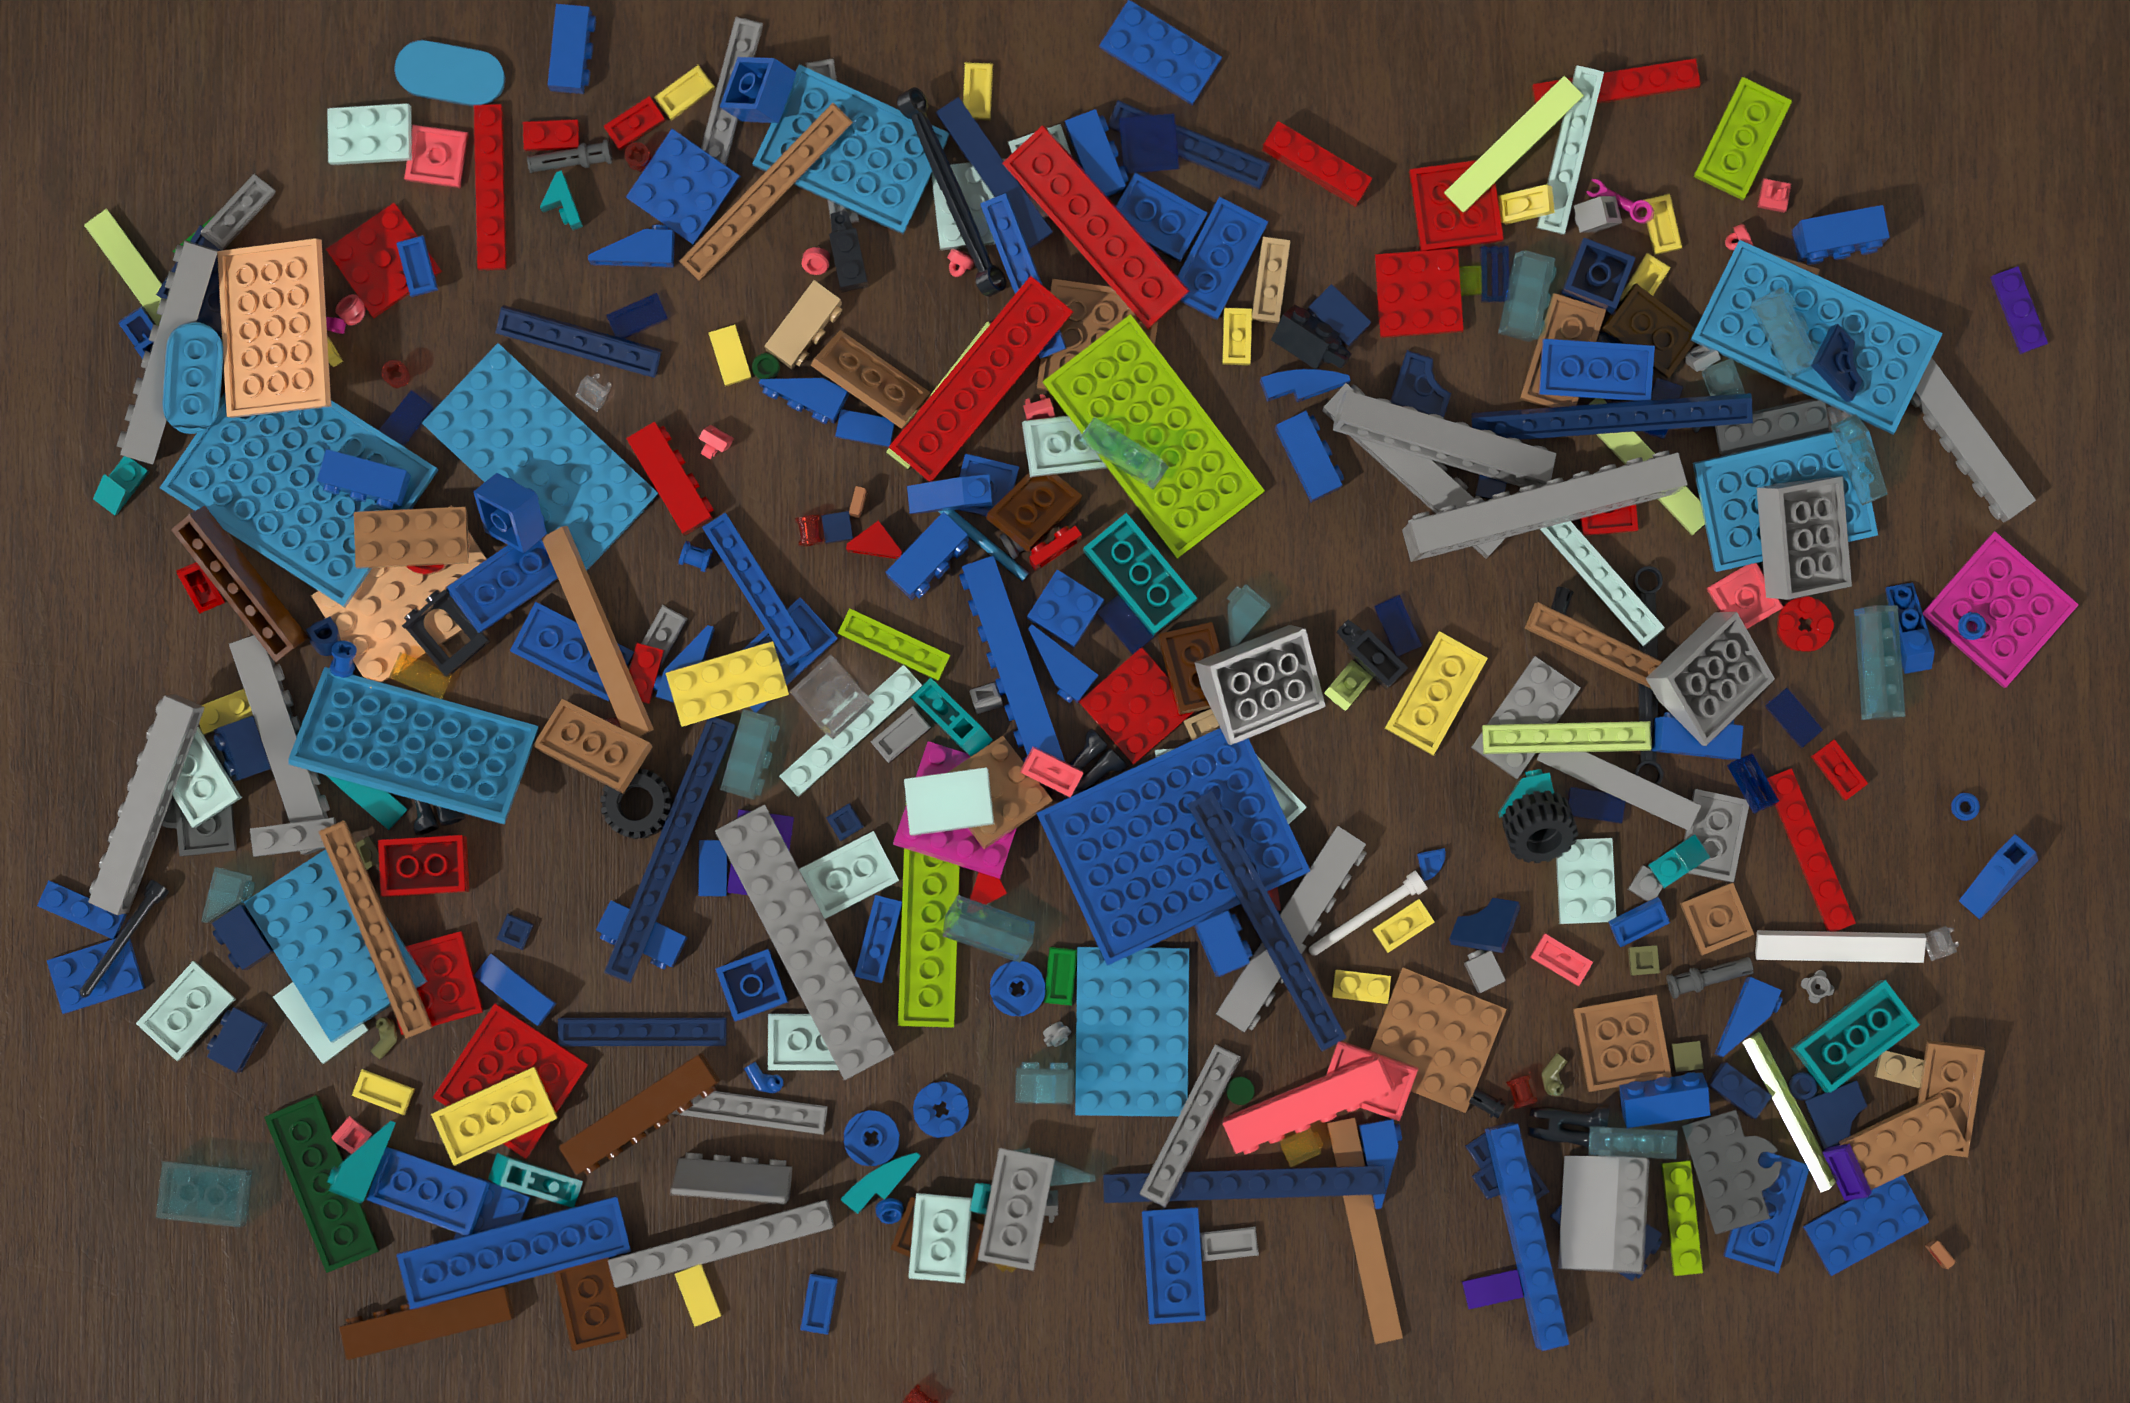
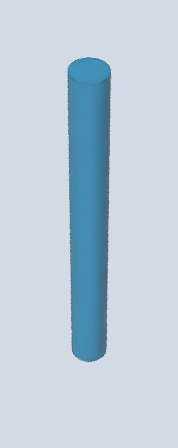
[938,510,1029,581]

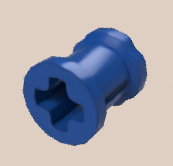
[678,541,713,572]
[330,641,357,678]

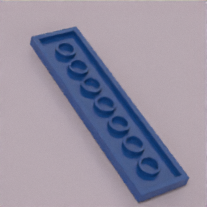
[397,1196,631,1310]

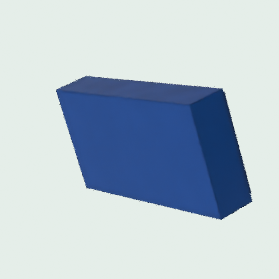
[396,236,438,297]
[835,409,895,447]
[699,840,728,896]
[1608,897,1670,948]
[800,1274,838,1335]

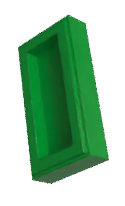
[1044,947,1077,1006]

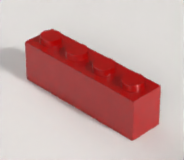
[1262,121,1372,207]
[626,421,714,536]

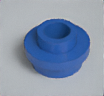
[1958,612,1986,640]
[1951,793,1980,821]
[876,1198,904,1224]

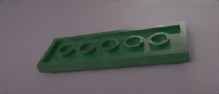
[264,1095,380,1273]

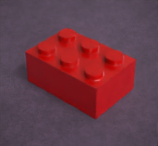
[378,835,469,897]

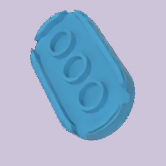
[395,41,505,107]
[162,322,223,434]

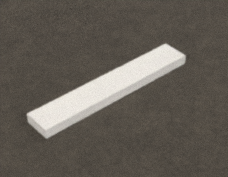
[1755,930,1926,963]

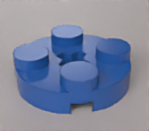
[990,961,1045,1016]
[913,1081,969,1138]
[844,1110,900,1166]

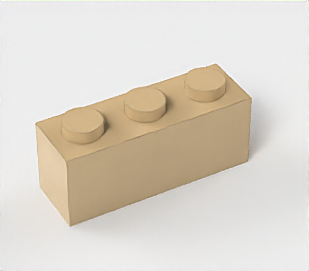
[764,280,842,370]

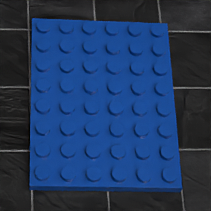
[1037,728,1310,966]

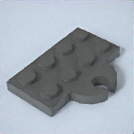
[162,741,237,857]
[1682,1110,1782,1234]

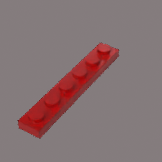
[1532,59,1700,104]
[474,104,506,271]
[1764,768,1856,932]

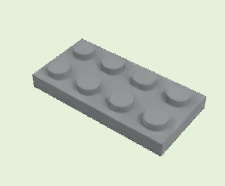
[1471,656,1580,779]
[978,1148,1055,1270]

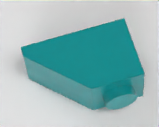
[1498,769,1554,818]

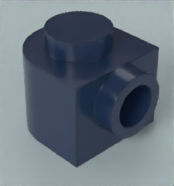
[306,616,341,656]

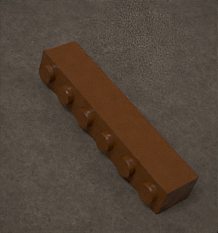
[171,506,309,662]
[558,1053,720,1176]
[339,1285,515,1360]

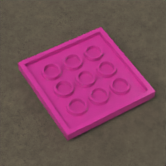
[1922,531,2079,688]
[893,741,1017,879]

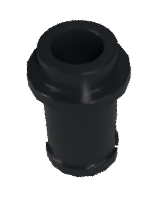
[1551,587,1574,616]
[1469,1087,1506,1119]

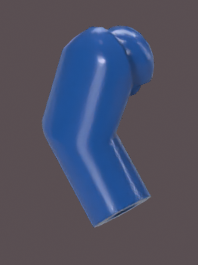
[744,1062,784,1093]

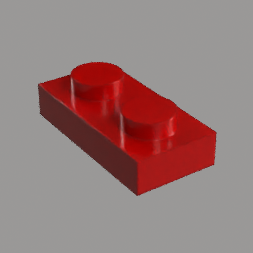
[604,96,665,151]
[523,120,580,151]
[629,643,665,704]
[1811,739,1868,801]

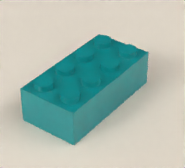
[1083,513,1197,636]
[1791,980,1919,1093]

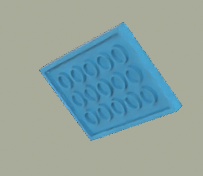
[753,64,950,235]
[1693,426,1878,572]
[243,849,427,1043]
[1075,947,1189,1117]

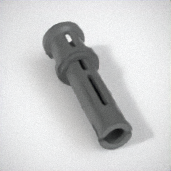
[527,139,613,173]
[1667,957,1754,999]

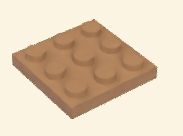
[948,736,1053,849]
[1573,994,1672,1092]

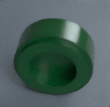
[752,353,780,380]
[1226,1077,1254,1105]

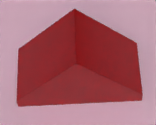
[846,520,902,559]
[176,562,225,614]
[967,872,1007,913]

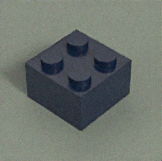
[1561,238,1636,314]

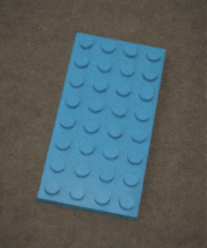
[1691,240,1943,435]
[422,343,659,571]
[288,667,538,824]

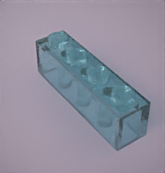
[1854,605,1905,720]

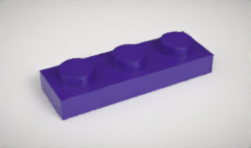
[1990,267,2048,354]

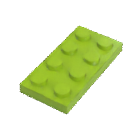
[1693,77,1792,200]

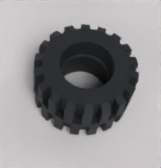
[600,768,673,839]
[1502,790,1578,863]

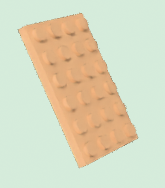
[217,239,331,418]
[311,505,487,688]

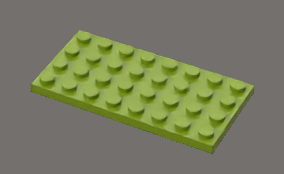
[1042,314,1265,559]

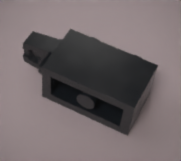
[829,211,869,293]
[1271,305,1352,369]
[1336,620,1408,690]

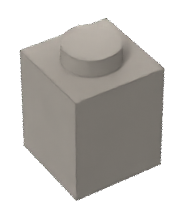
[1574,196,1622,232]
[1464,949,1506,993]

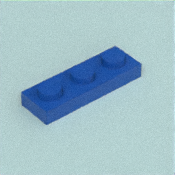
[37,880,127,939]
[855,895,902,983]

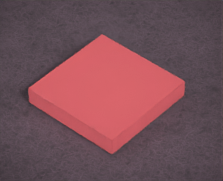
[404,125,468,188]
[1706,563,1783,629]

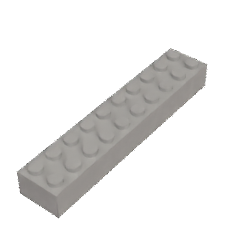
[1402,451,1687,562]
[715,805,894,1080]

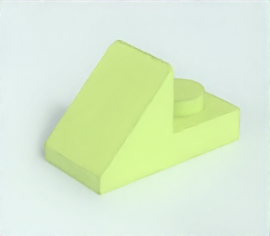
[1324,660,1373,711]

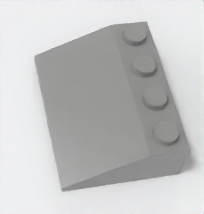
[1757,476,1852,600]
[1646,612,1775,746]
[1195,625,1326,745]
[671,1153,792,1203]
[1558,1156,1649,1274]

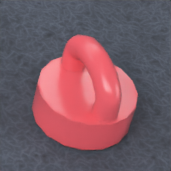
[1725,224,1753,250]
[802,247,830,275]
[947,248,974,277]
[336,294,366,326]

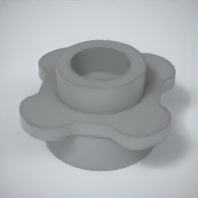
[1801,970,1834,1003]
[1043,1022,1071,1047]

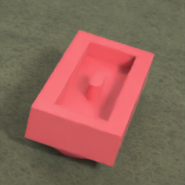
[1020,746,1083,797]
[1530,934,1593,986]

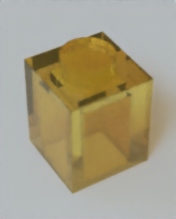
[1278,1128,1324,1167]

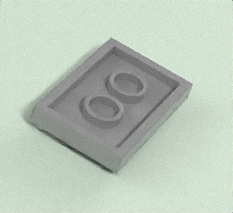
[1683,789,1750,883]

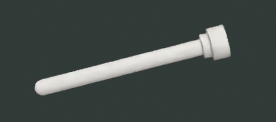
[1309,870,1427,956]

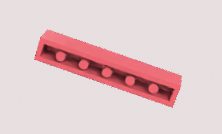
[1223,1054,1392,1154]

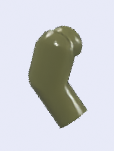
[370,1017,397,1060]
[1542,1053,1567,1096]

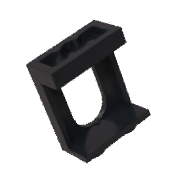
[402,589,491,677]

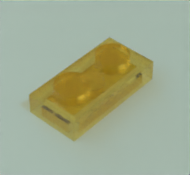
[389,652,453,699]

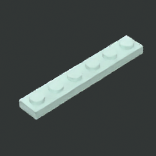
[1537,65,1604,234]
[1540,521,1665,647]
[780,665,922,797]

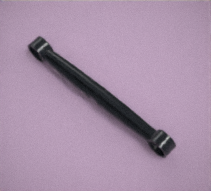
[897,87,1006,297]
[1633,566,1663,785]

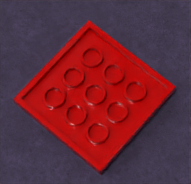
[433,1003,589,1159]

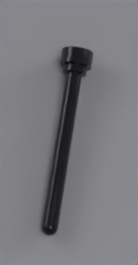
[79,879,169,998]

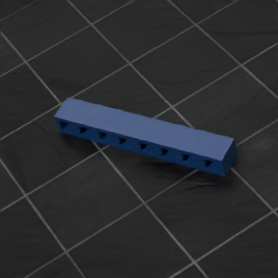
[959,556,1065,762]
[1485,1122,1569,1351]

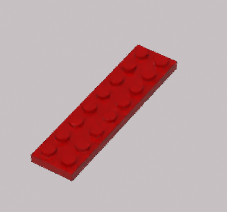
[1002,126,1190,329]
[889,276,1074,482]

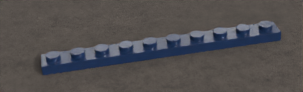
[1472,393,1753,440]
[604,717,735,984]
[1187,791,1346,1051]
[1103,1166,1385,1203]

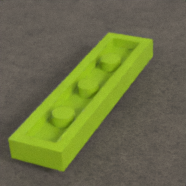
[838,608,950,681]
[1661,1161,1703,1276]

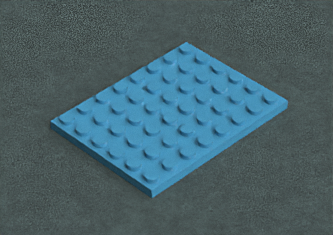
[160,393,438,608]

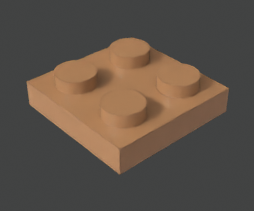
[1680,883,1754,955]

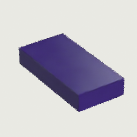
[1822,1144,1872,1201]
[1462,1269,1523,1309]

